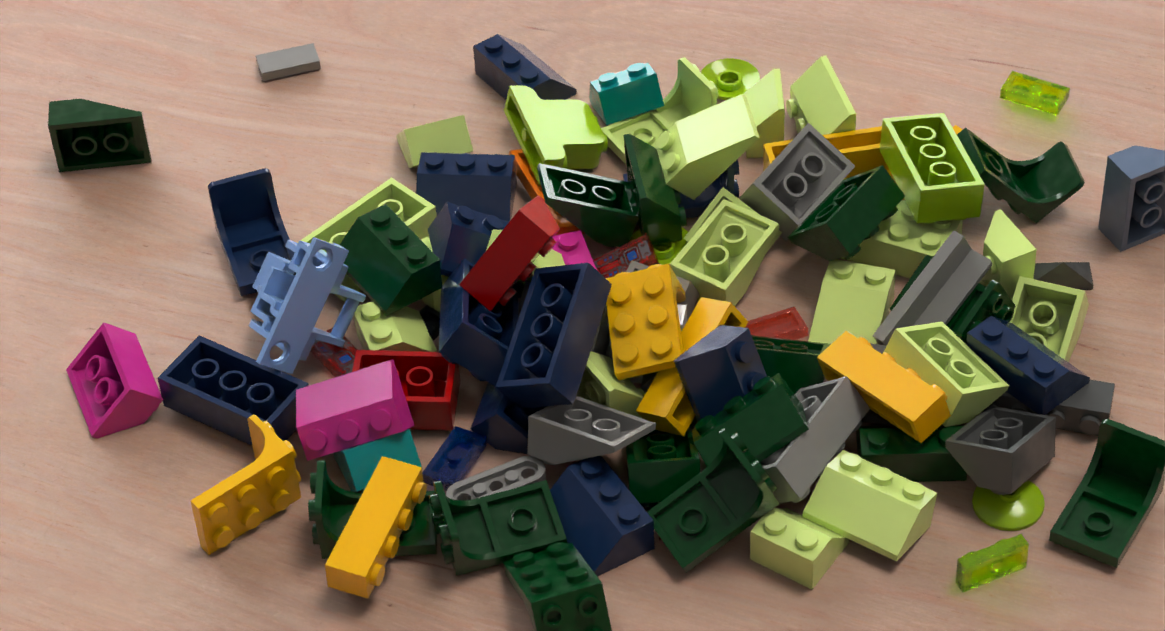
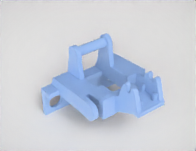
[248,237,366,374]

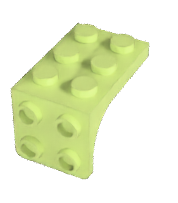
[601,57,719,164]

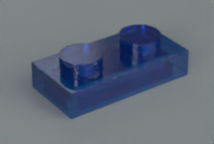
[422,426,487,491]

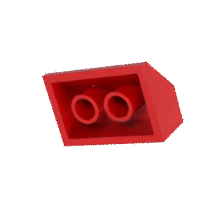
[459,195,560,311]

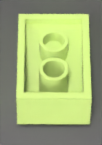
[655,94,759,200]
[670,199,779,306]
[808,259,896,345]
[1010,276,1089,362]

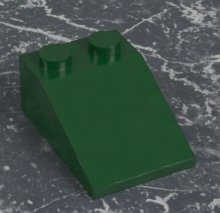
[48,98,152,172]
[537,163,639,249]
[625,425,700,507]

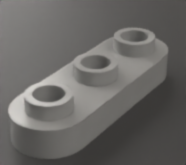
[446,456,546,500]

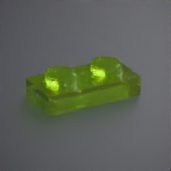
[1000,71,1070,116]
[955,534,1029,592]

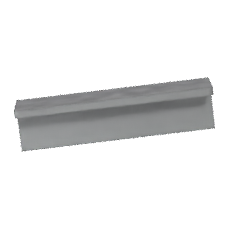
[873,230,992,346]

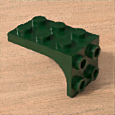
[957,128,1085,223]
[890,255,1016,344]
[1049,419,1165,568]
[647,428,780,573]
[308,460,437,559]
[429,480,567,576]
[503,542,612,631]

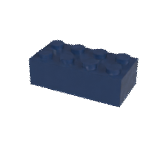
[439,258,519,387]
[496,263,612,408]
[158,335,309,446]

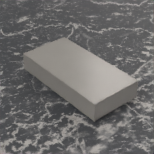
[256,43,321,81]

